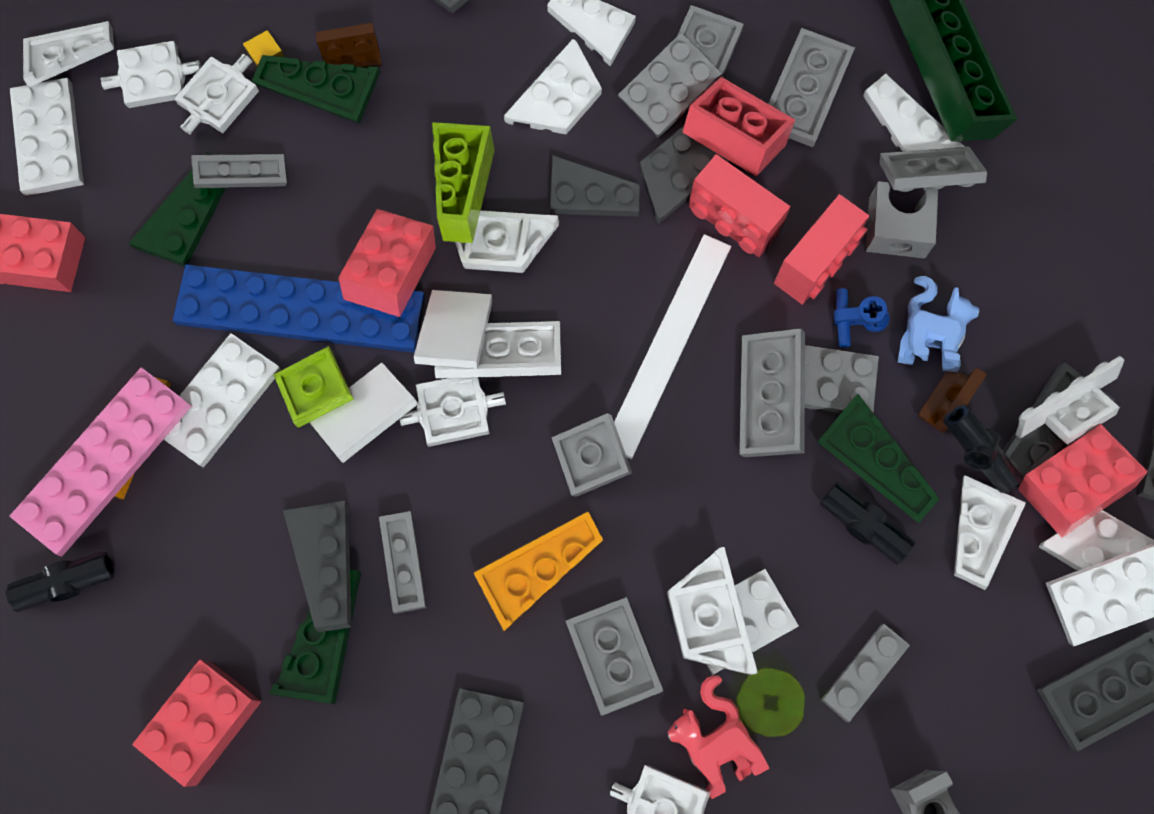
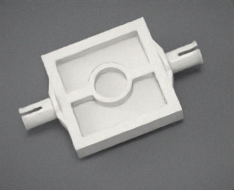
[101,41,201,108]
[174,54,259,135]
[400,377,506,447]
[610,765,710,814]

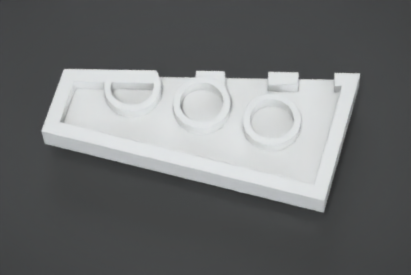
[863,74,965,191]

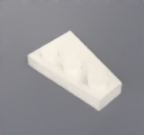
[547,0,636,67]
[23,21,114,87]
[954,475,1026,590]

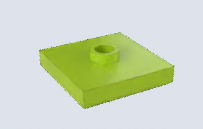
[273,346,354,428]

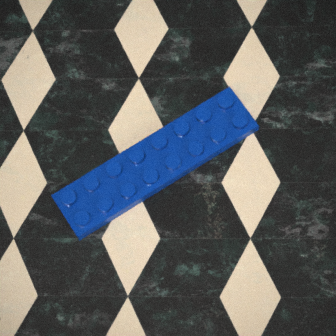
[173,265,425,353]

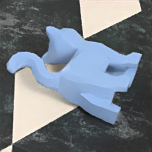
[897,276,979,373]

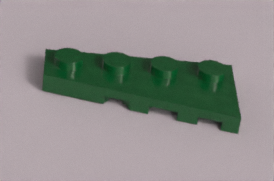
[252,55,381,125]
[128,152,226,267]

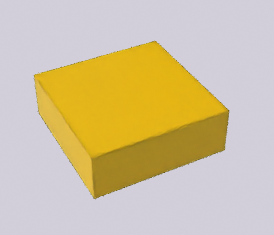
[243,30,284,67]

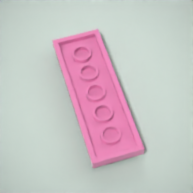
[9,367,192,557]

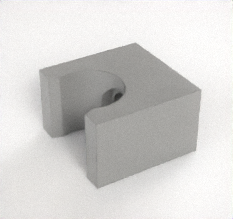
[866,181,938,259]
[890,770,960,814]

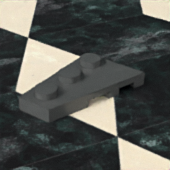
[550,156,640,217]

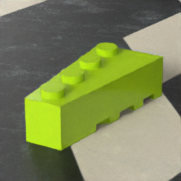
[432,122,495,243]

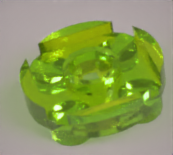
[736,669,805,737]

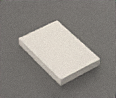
[414,290,492,369]
[310,363,418,463]

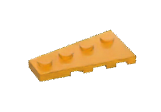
[474,512,603,631]

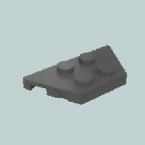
[639,127,732,224]

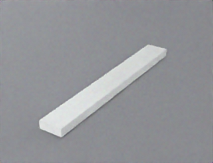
[614,235,731,459]

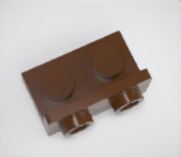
[315,22,382,68]
[918,367,987,433]

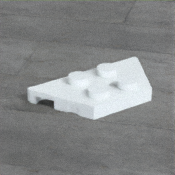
[504,39,602,134]
[455,211,559,273]
[1039,510,1154,571]
[667,547,758,675]

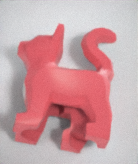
[667,675,770,799]

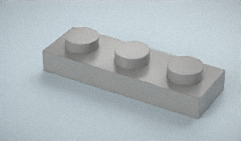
[191,154,287,188]
[379,511,427,614]
[821,623,910,722]

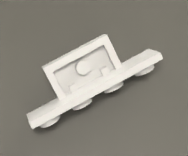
[1015,356,1125,445]

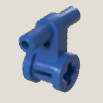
[833,288,890,348]

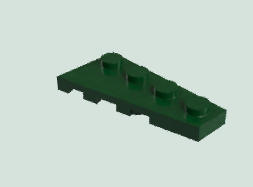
[818,394,940,523]
[269,569,361,704]

